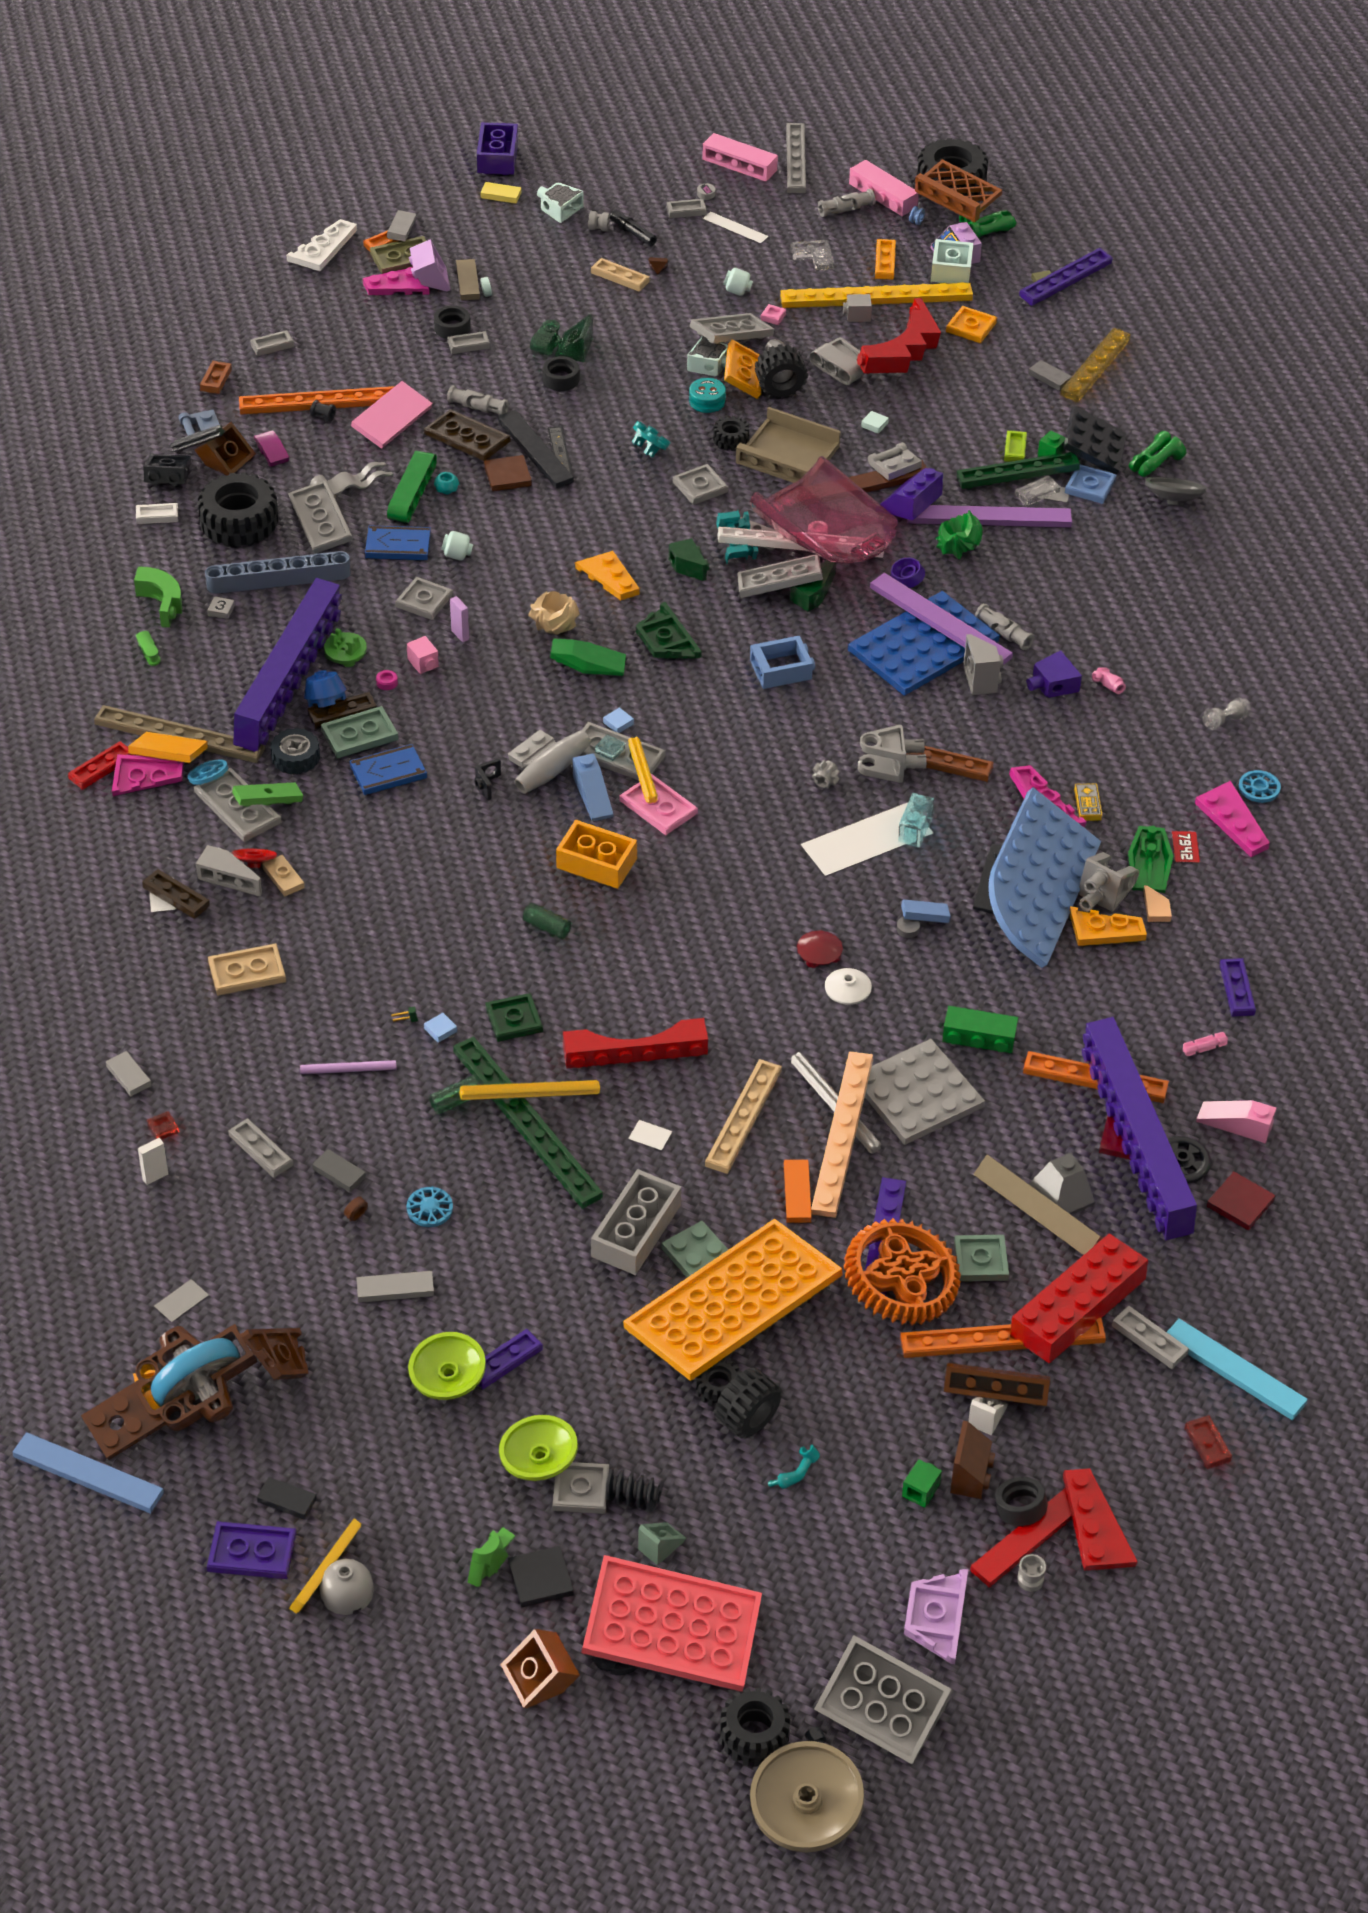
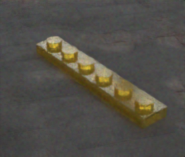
[1061,327,1131,402]

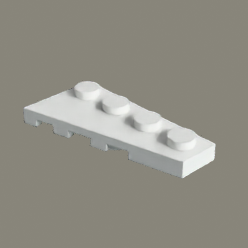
[286,219,357,271]

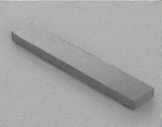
[786,123,806,193]

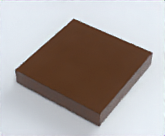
[484,455,532,491]

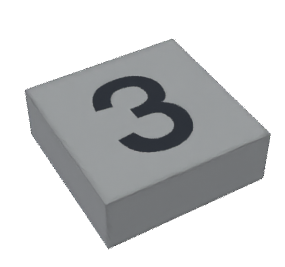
[207,597,235,619]

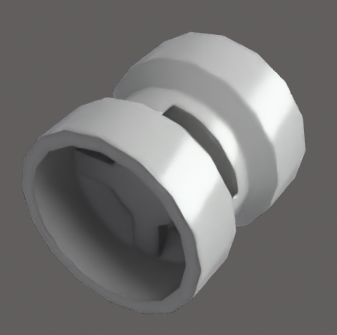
[588,211,610,232]
[1017,1554,1046,1592]

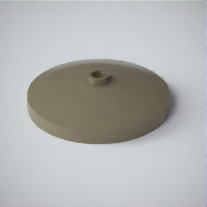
[750,1741,864,1852]

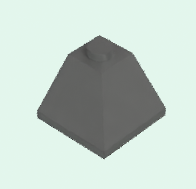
[1029,1153,1095,1215]

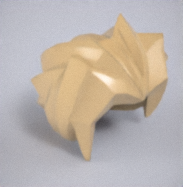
[528,591,580,635]

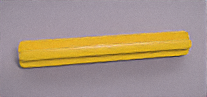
[628,737,658,804]

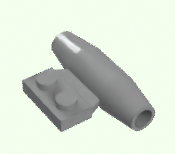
[508,730,591,794]

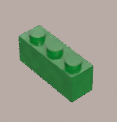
[942,1006,1018,1053]

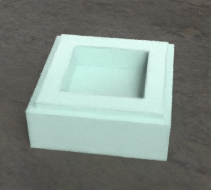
[861,411,889,434]

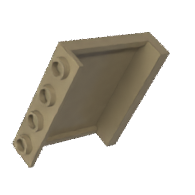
[736,407,841,487]

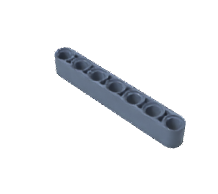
[205,551,351,594]

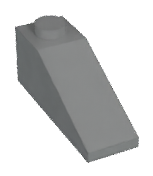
[196,845,262,896]

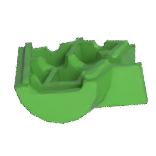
[467,1527,516,1587]

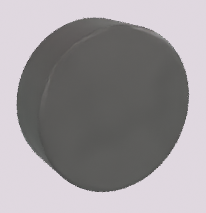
[897,917,920,938]

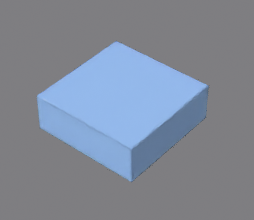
[603,707,634,733]
[424,1013,457,1043]

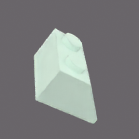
[931,239,973,283]

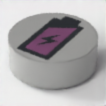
[697,184,716,200]

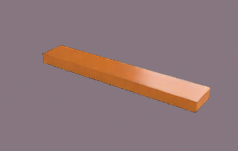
[1023,1051,1169,1103]

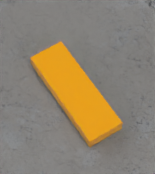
[875,239,896,280]

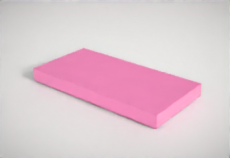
[351,381,433,449]

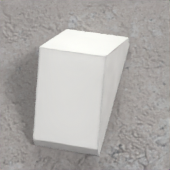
[968,1397,1008,1435]

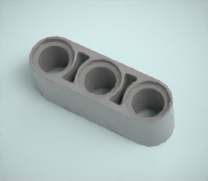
[810,343,864,385]

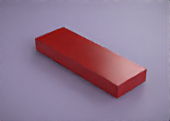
[68,741,133,790]

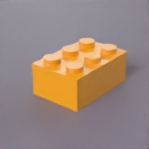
[556,820,637,889]

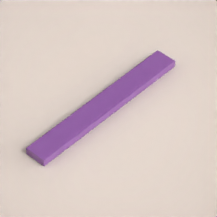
[907,505,1072,527]
[870,573,1013,665]

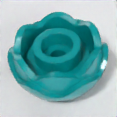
[434,472,460,495]

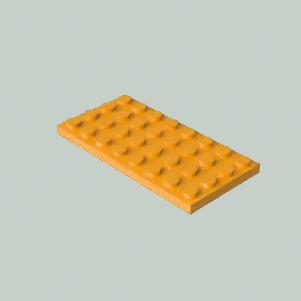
[623,1219,843,1381]

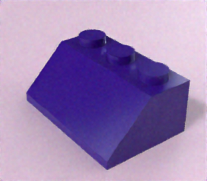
[877,468,943,521]

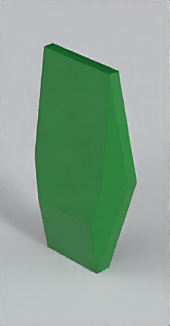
[550,639,626,676]
[1128,826,1173,893]

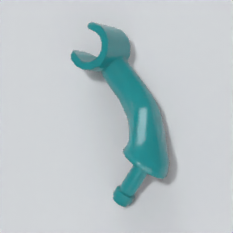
[768,1444,820,1489]

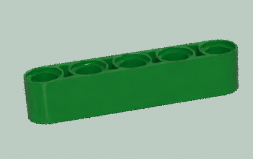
[387,450,437,523]

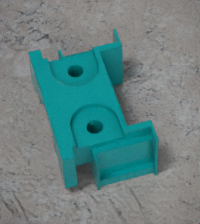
[716,510,758,564]

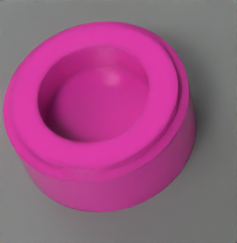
[376,670,398,690]

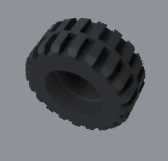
[917,138,988,196]
[198,473,278,547]

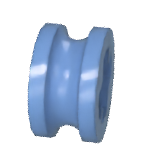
[909,206,925,225]

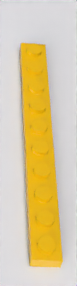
[780,282,973,308]

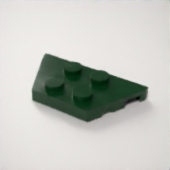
[636,602,702,659]

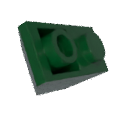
[668,538,709,581]

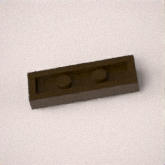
[308,692,377,729]
[142,869,210,919]

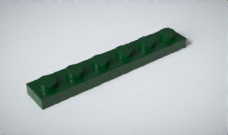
[957,452,1080,489]

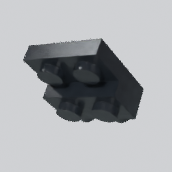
[143,454,191,486]

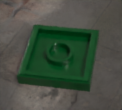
[485,993,543,1042]

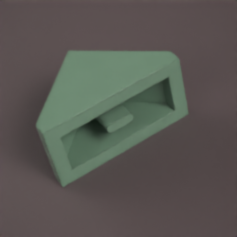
[638,1522,686,1566]

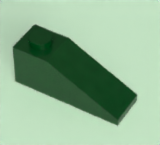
[790,555,837,612]

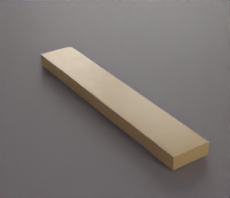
[705,1059,782,1174]

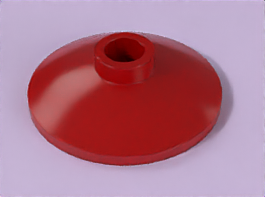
[231,849,277,868]

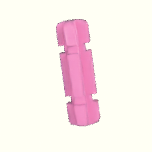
[1183,1032,1228,1056]

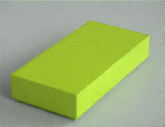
[1004,431,1027,462]

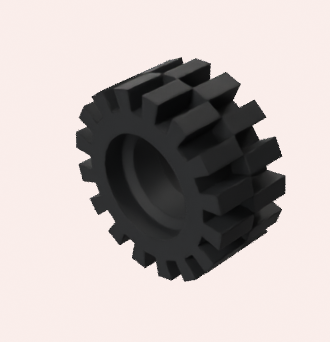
[713,416,750,451]
[696,1358,741,1406]

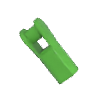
[136,631,161,666]

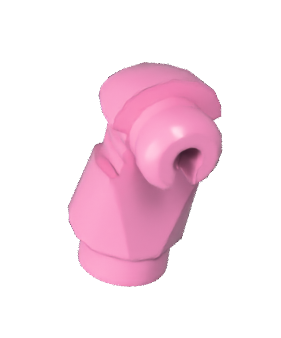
[1092,667,1126,694]

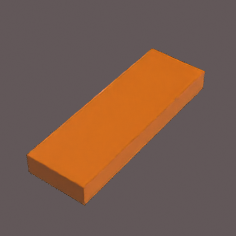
[784,1160,811,1223]

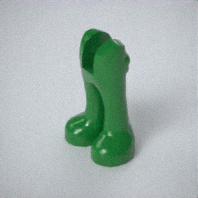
[959,210,1017,239]
[1128,431,1187,477]

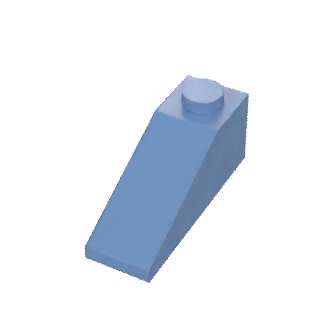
[573,753,613,822]

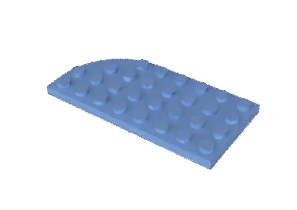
[989,787,1101,968]

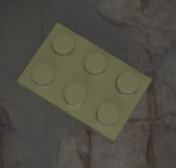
[370,236,427,274]

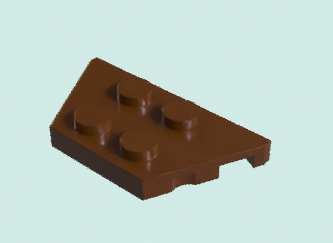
[240,1328,309,1380]

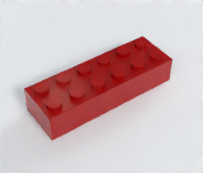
[1010,1233,1148,1364]

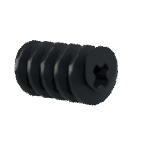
[605,1467,664,1512]

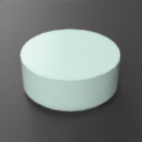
[480,277,492,297]

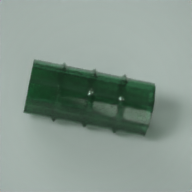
[523,902,572,939]
[429,1076,479,1115]

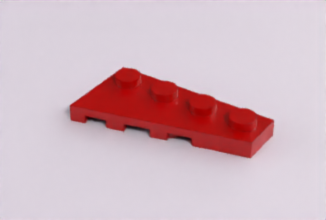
[1063,1468,1138,1571]

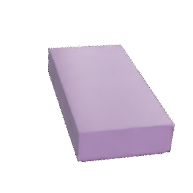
[450,596,469,643]

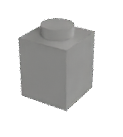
[843,294,872,322]

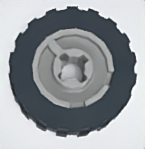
[270,728,320,774]

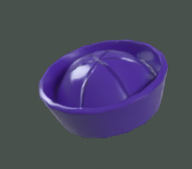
[890,557,926,588]

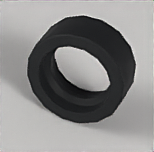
[434,305,471,339]
[542,356,580,391]
[995,1477,1048,1526]

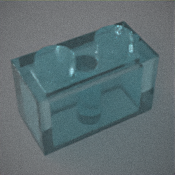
[898,793,934,847]

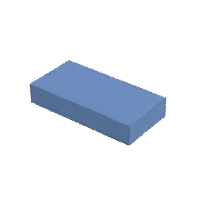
[901,899,951,923]

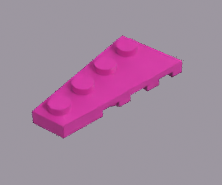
[1009,765,1087,828]
[1195,781,1270,857]

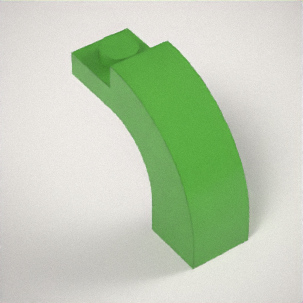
[134,566,183,628]

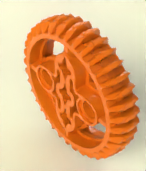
[844,1218,961,1326]

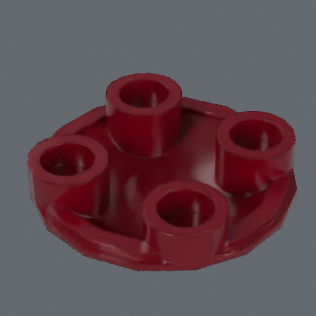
[797,930,843,968]

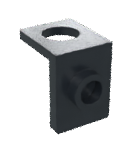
[474,758,501,800]

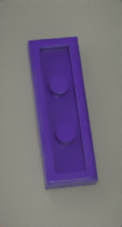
[1219,958,1256,1017]
[478,1329,543,1390]

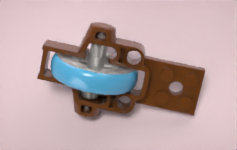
[81,1324,258,1461]

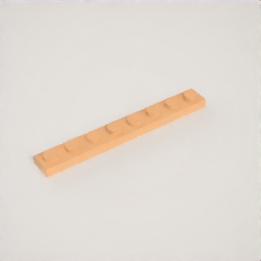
[811,1052,873,1218]

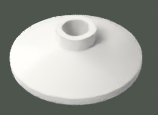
[825,968,872,1005]

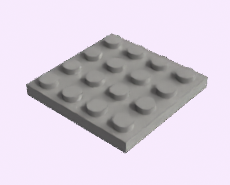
[865,1039,985,1145]

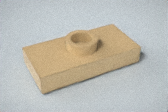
[262,855,305,897]

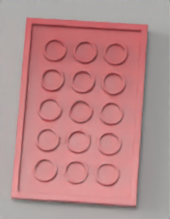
[581,1555,762,1692]

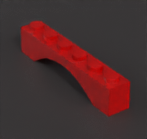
[563,1018,708,1069]

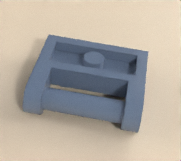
[179,410,220,446]

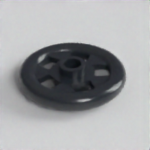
[1168,1136,1211,1184]

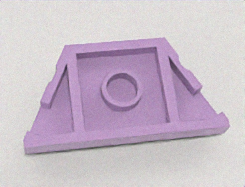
[904,1569,968,1664]

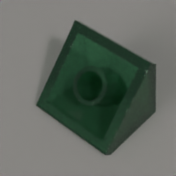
[555,314,593,362]

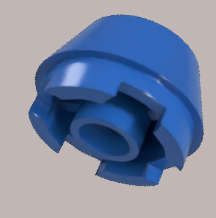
[304,670,347,707]

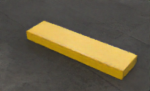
[289,1518,361,1614]

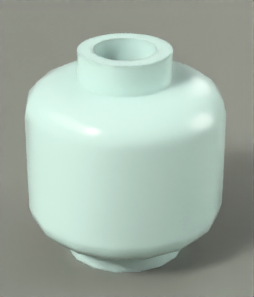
[723,268,753,296]
[441,531,473,561]

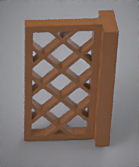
[915,159,1002,222]

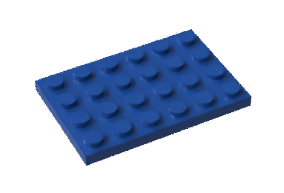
[848,591,1000,696]

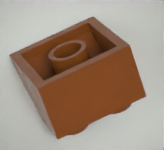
[500,1629,580,1708]

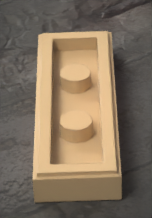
[591,258,650,292]

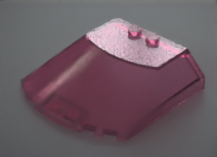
[749,456,898,563]

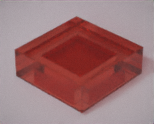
[146,1111,179,1140]

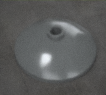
[1145,477,1207,505]

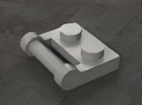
[868,442,922,481]

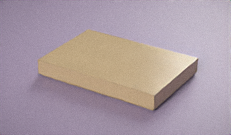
[208,943,286,996]

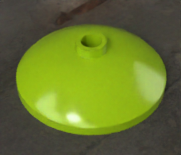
[408,1332,486,1400]
[499,1415,578,1481]

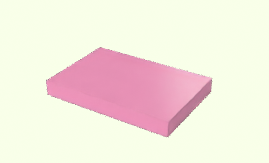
[619,774,698,835]

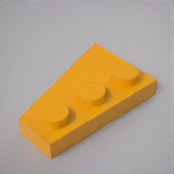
[575,551,640,601]
[1069,906,1147,946]

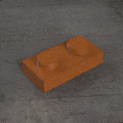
[200,361,232,394]

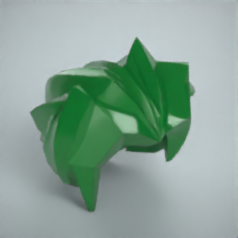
[935,510,983,560]

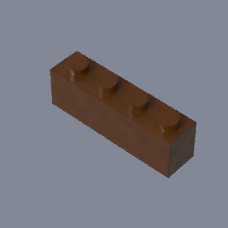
[943,1363,1050,1406]

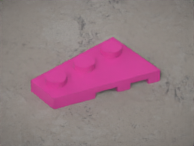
[363,267,430,295]
[112,754,185,796]

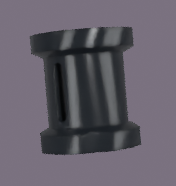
[310,400,336,422]

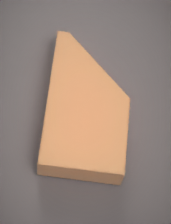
[1143,886,1172,922]

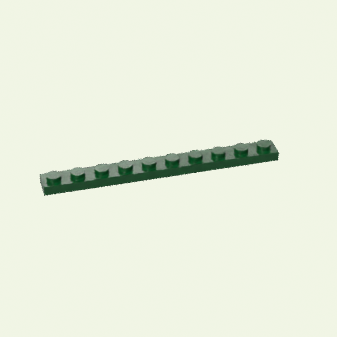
[453,1036,603,1209]

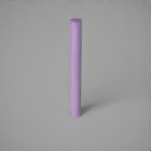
[300,1060,397,1074]

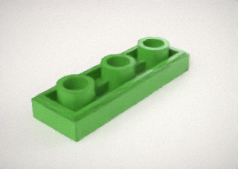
[232,782,303,807]

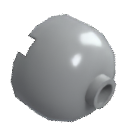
[319,1559,374,1615]

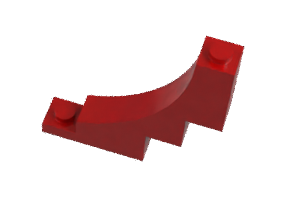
[857,298,941,374]

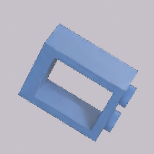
[750,636,815,689]

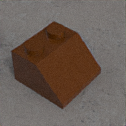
[194,421,256,476]
[950,1421,996,1499]

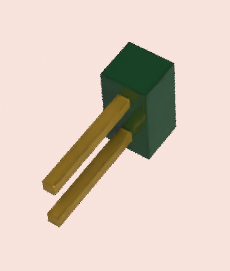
[391,1006,418,1022]

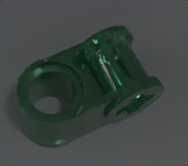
[530,320,561,356]

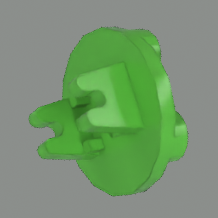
[324,628,367,667]

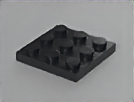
[1064,406,1126,475]

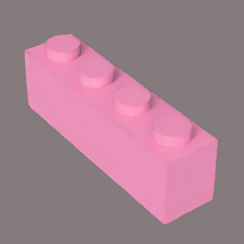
[702,133,778,182]
[849,160,919,216]

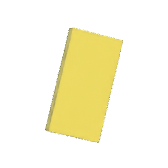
[481,182,521,204]

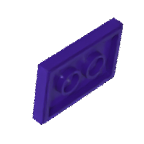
[207,1521,297,1579]

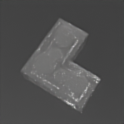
[790,240,834,270]

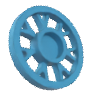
[188,759,228,785]
[1239,770,1281,803]
[406,1187,453,1227]

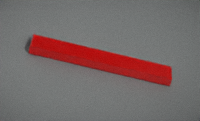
[970,1488,1072,1588]

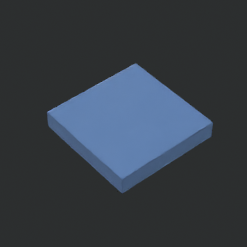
[1065,464,1116,504]

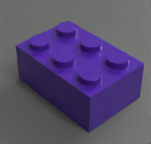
[477,122,518,175]

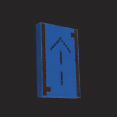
[365,525,431,560]
[350,744,427,795]

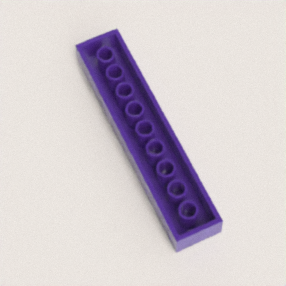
[233,578,342,752]
[1082,1017,1197,1240]

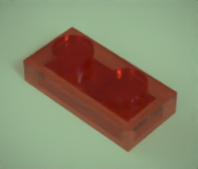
[1185,1415,1232,1469]

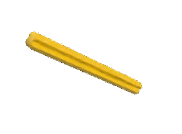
[460,1080,600,1100]

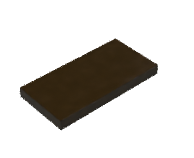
[424,409,511,461]

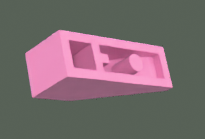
[1196,1101,1276,1143]

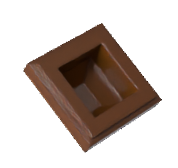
[649,257,668,275]

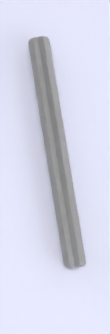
[791,1052,881,1154]

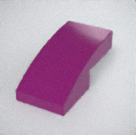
[254,430,289,467]

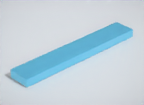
[1167,1319,1308,1421]

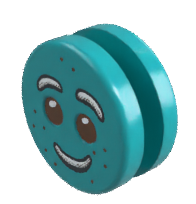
[689,378,726,413]

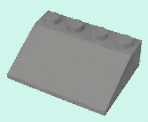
[814,1635,953,1765]

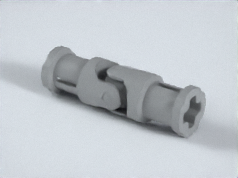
[818,189,875,217]
[447,385,509,415]
[975,603,1035,650]

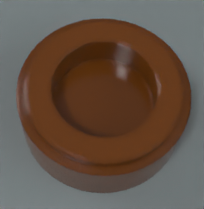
[344,1196,368,1221]

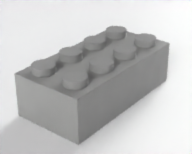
[591,1169,681,1275]

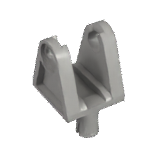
[857,725,926,782]
[1078,852,1139,912]

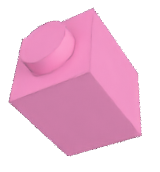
[407,636,439,674]

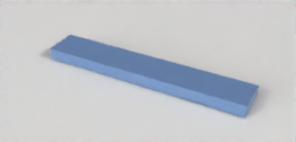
[12,1432,164,1514]

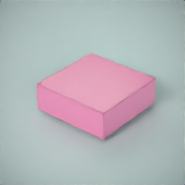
[761,304,786,325]

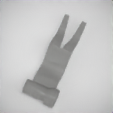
[310,462,394,499]

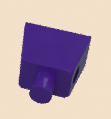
[1026,651,1082,698]

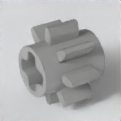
[812,760,840,788]

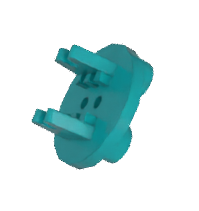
[632,421,671,457]

